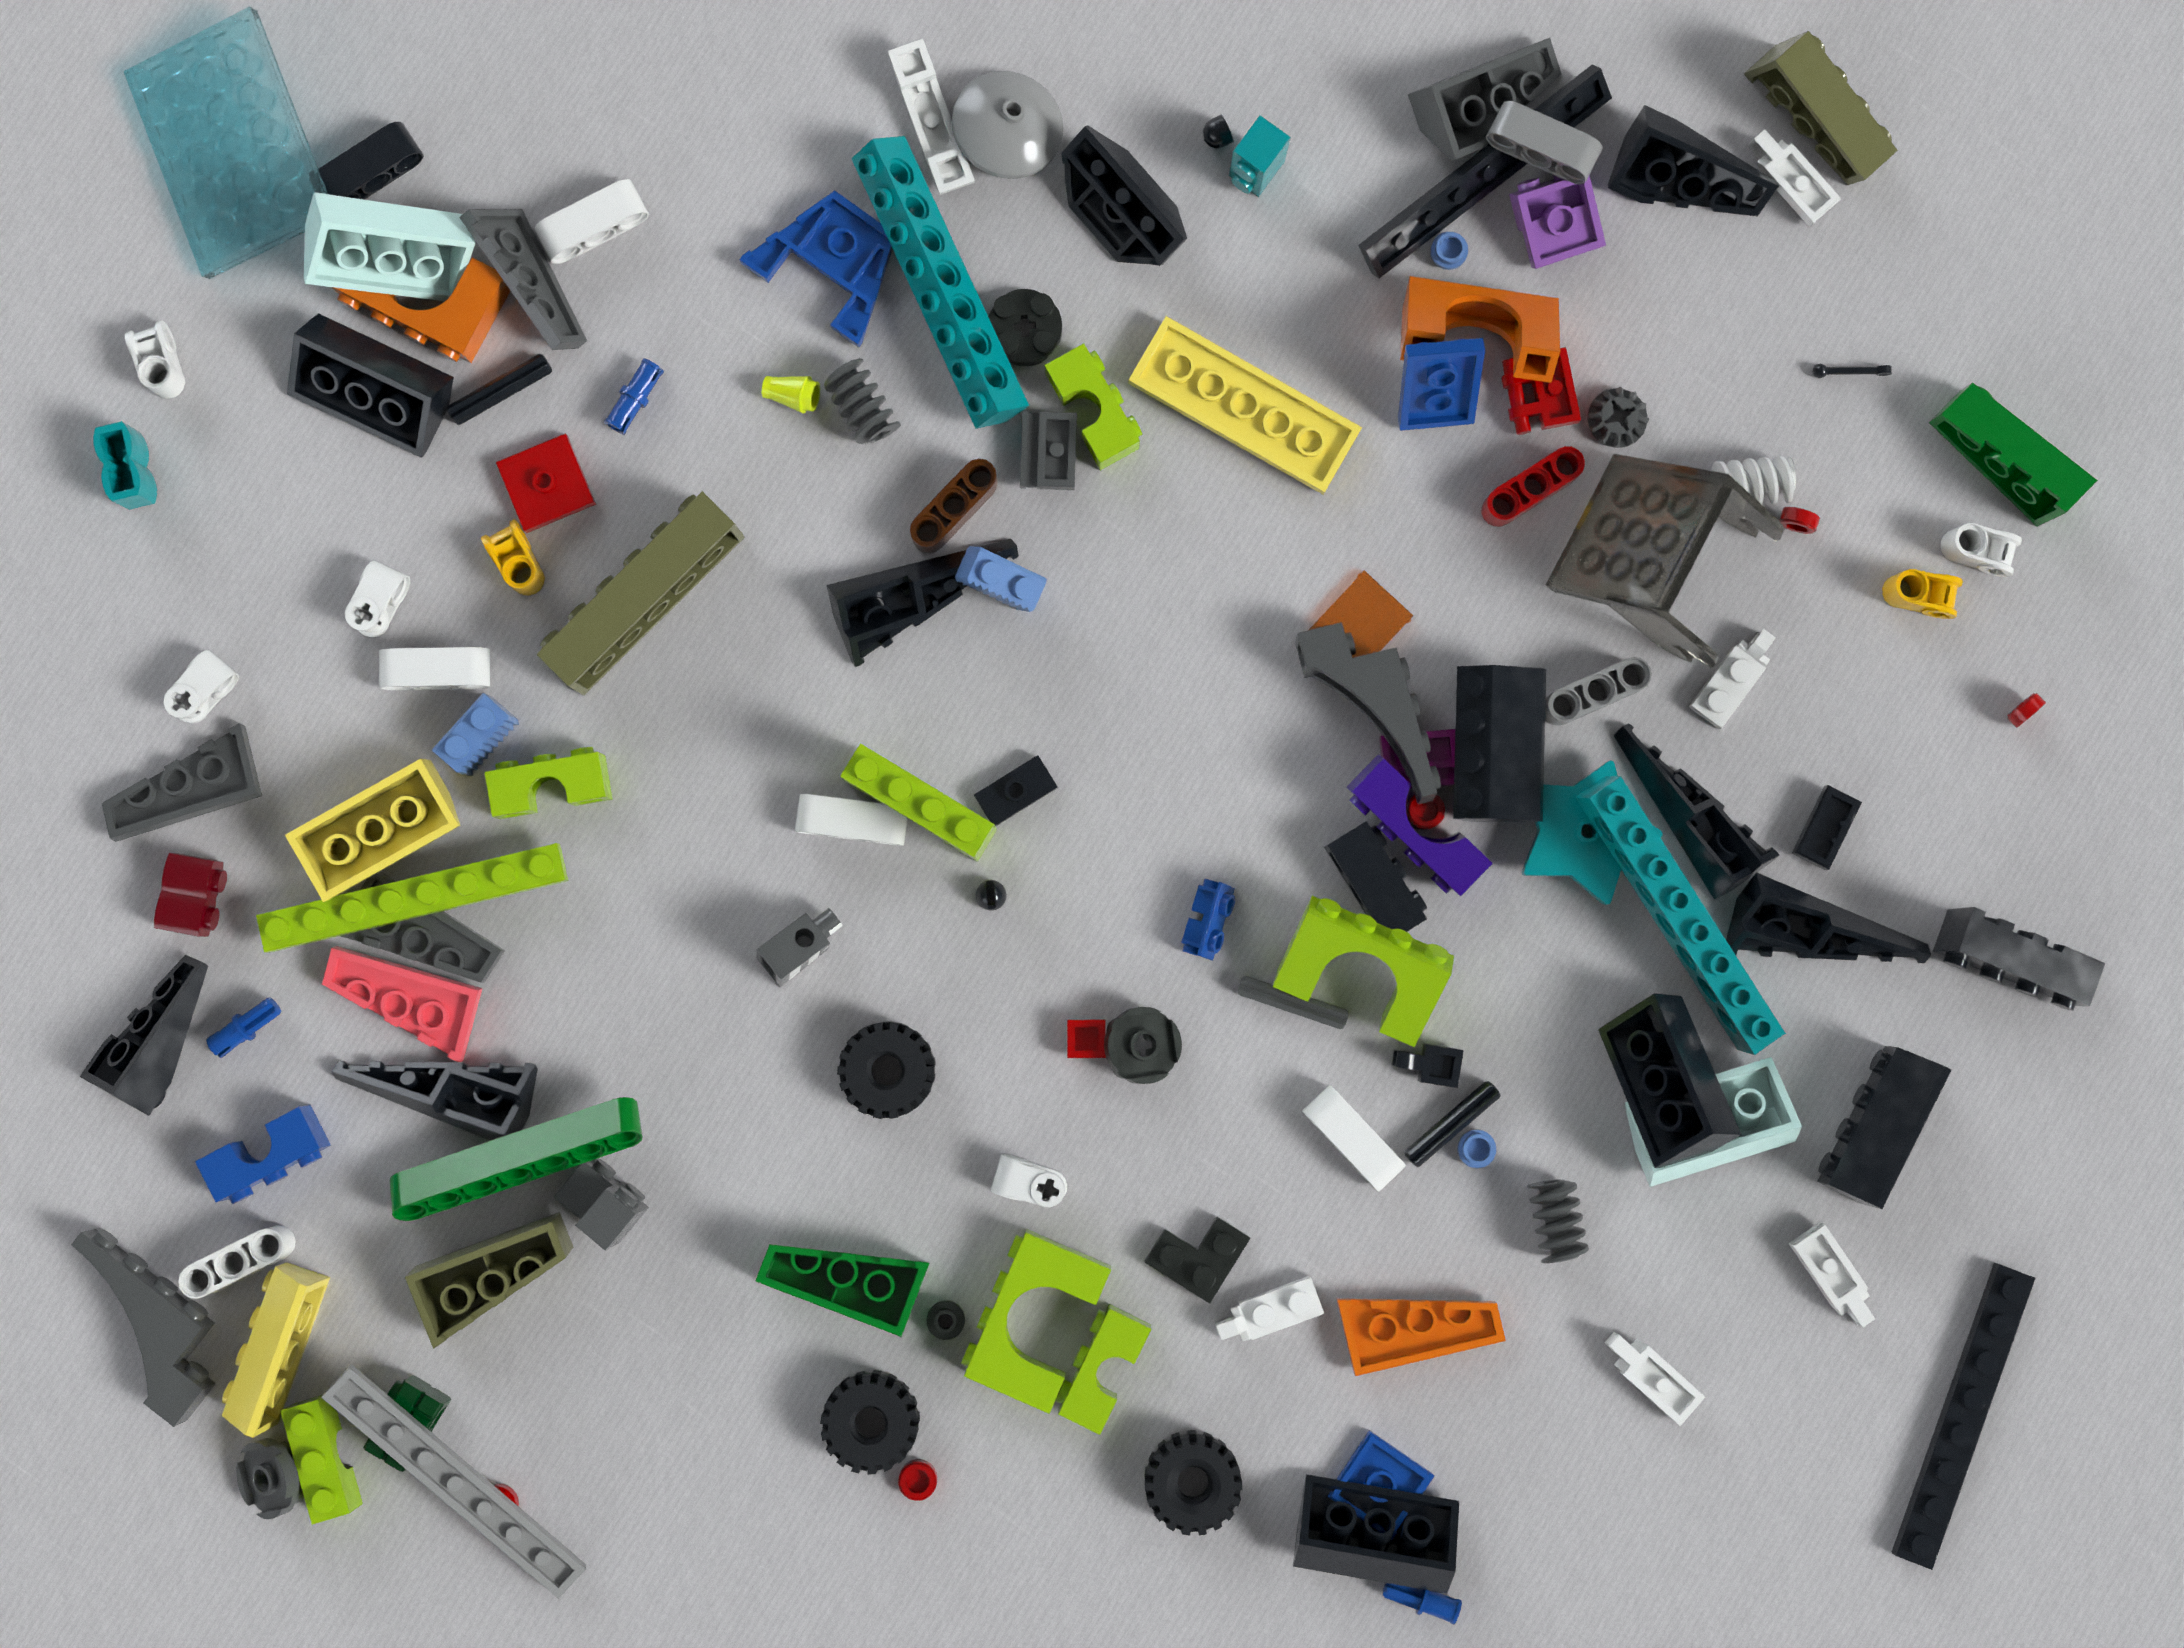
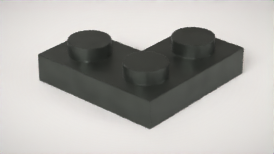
[1145,1216,1251,1304]

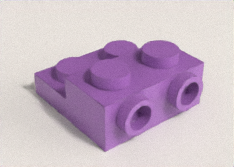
[1509,175,1606,269]

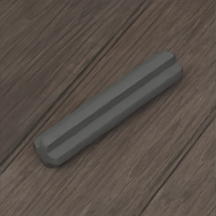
[1238,976,1349,1029]

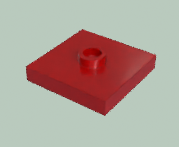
[496,433,596,533]

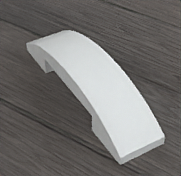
[888,39,975,195]

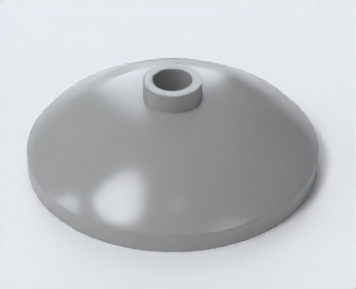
[952,71,1063,179]

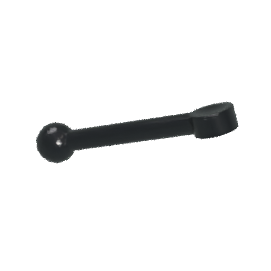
[1812,363,1892,378]

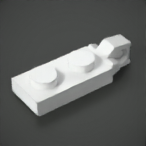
[1748,129,1841,227]
[1689,629,1776,729]
[1788,1222,1875,1328]
[1215,1276,1324,1342]
[1604,1332,1705,1426]

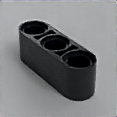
[310,122,424,200]

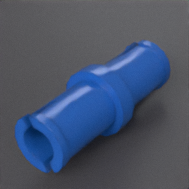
[604,358,664,435]

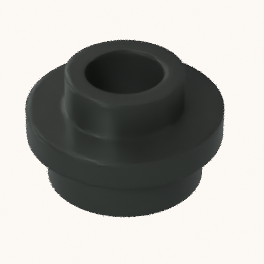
[926,1300,965,1340]

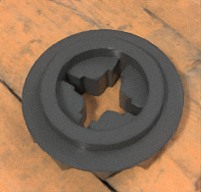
[1587,387,1649,448]

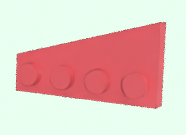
[322,946,483,1062]

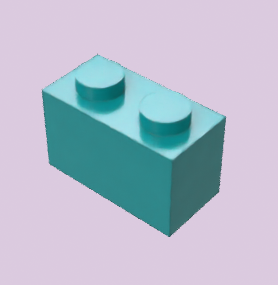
[1229,115,1291,197]

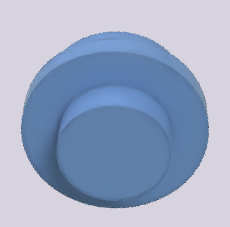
[1430,232,1468,270]
[1457,1130,1496,1168]

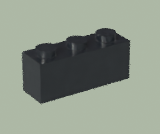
[1324,821,1427,932]

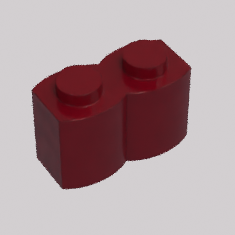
[154,853,227,937]

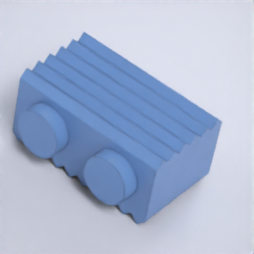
[955,546,1047,612]
[432,693,519,776]

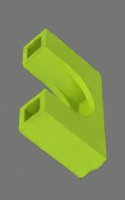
[840,743,997,862]
[1273,895,1454,1047]
[961,1229,1111,1414]

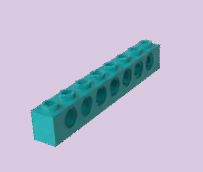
[851,136,1029,429]
[1575,776,1786,1055]

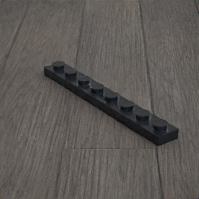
[1358,64,1612,279]
[1891,1263,2036,1570]

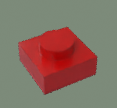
[1067,1019,1106,1058]

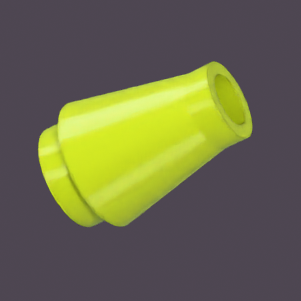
[761,376,820,414]

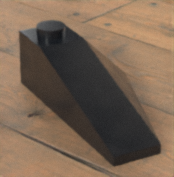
[1608,105,1779,217]

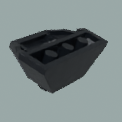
[1061,125,1187,266]

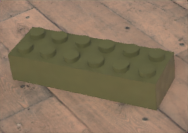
[536,491,745,696]

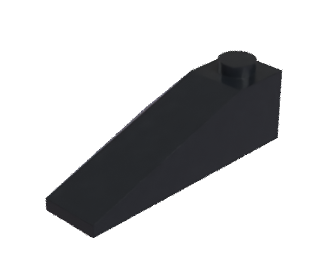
[80,955,208,1116]

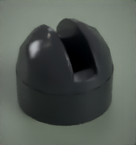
[1203,114,1234,149]
[976,880,1007,911]

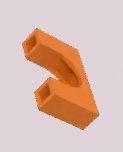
[331,257,510,363]
[1400,276,1560,383]

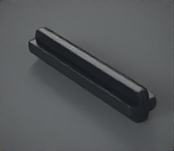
[447,354,552,425]
[1404,1081,1501,1167]

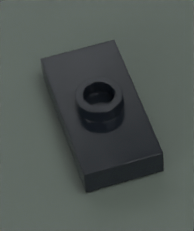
[974,755,1058,827]
[1792,785,1862,870]

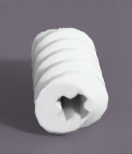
[1711,455,1796,508]

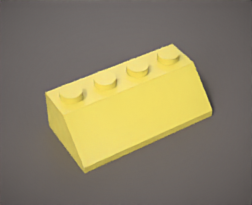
[285,759,461,902]
[222,1262,330,1438]

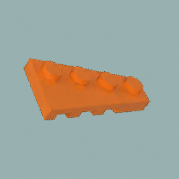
[1336,1298,1506,1376]

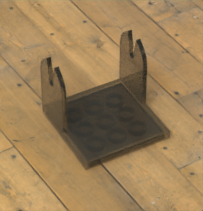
[1546,454,1784,668]

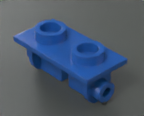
[1181,879,1235,961]

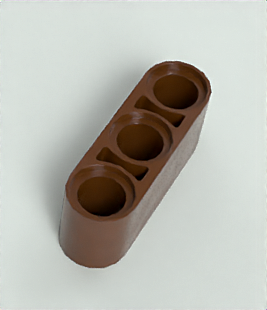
[910,458,998,553]

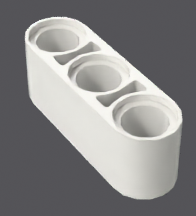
[535,179,649,264]
[379,647,490,690]
[795,794,908,846]
[1302,1085,1406,1193]
[178,1225,296,1299]

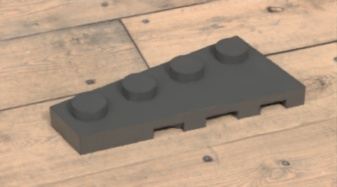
[459,209,587,350]
[102,723,262,842]
[341,871,505,983]

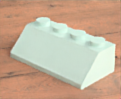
[304,192,475,301]
[1625,1057,1802,1187]

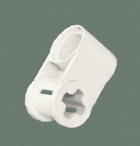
[125,320,185,399]
[1940,523,2022,577]
[345,560,410,638]
[163,650,239,724]
[990,1154,1067,1208]

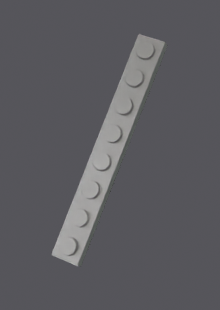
[321,1364,586,1599]

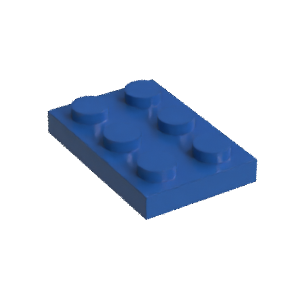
[1398,338,1485,431]

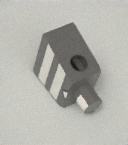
[756,908,843,987]

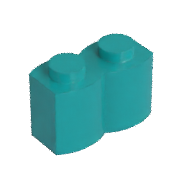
[93,421,157,510]

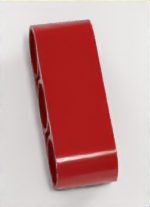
[1481,446,1585,527]

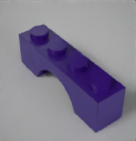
[1346,754,1493,896]

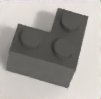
[554,1158,649,1251]

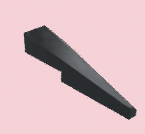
[826,539,1019,667]
[1613,724,1779,900]
[1726,872,1931,963]
[332,1061,538,1141]

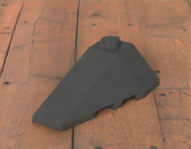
[1408,38,1562,161]

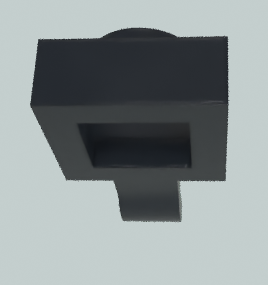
[1392,1043,1464,1088]

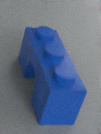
[195,1105,331,1204]

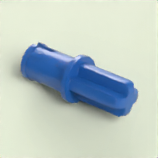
[206,997,281,1058]
[1383,1583,1462,1625]

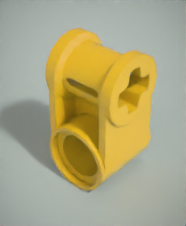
[481,519,545,596]
[1882,569,1963,619]

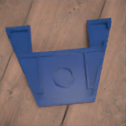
[739,190,893,348]

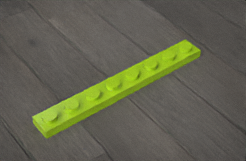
[256,843,568,953]

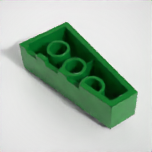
[1929,382,2098,527]
[755,1244,930,1337]

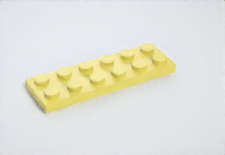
[1128,316,1362,495]

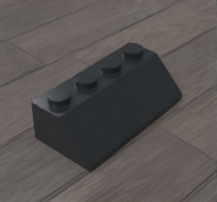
[287,313,454,458]
[1453,665,1546,822]
[1598,993,1741,1168]
[1817,1046,1952,1209]
[1293,1474,1459,1594]

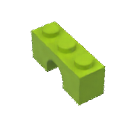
[1044,343,1143,471]
[485,747,613,819]
[1055,1304,1152,1435]
[281,1395,363,1525]

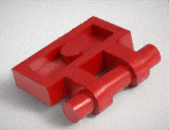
[1501,347,1581,435]

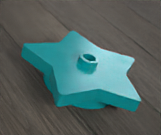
[1521,760,1663,905]

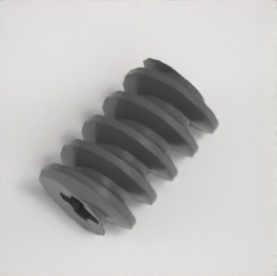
[824,358,901,444]
[1527,1179,1589,1263]

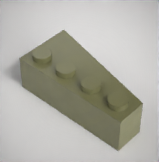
[1744,31,1898,185]
[405,1212,574,1349]

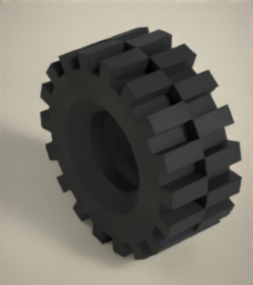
[837,1022,936,1119]
[820,1370,920,1475]
[1144,1430,1243,1536]

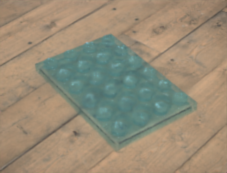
[123,6,328,279]

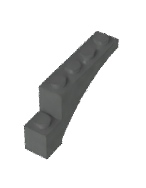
[1295,622,1441,804]
[71,1229,216,1427]

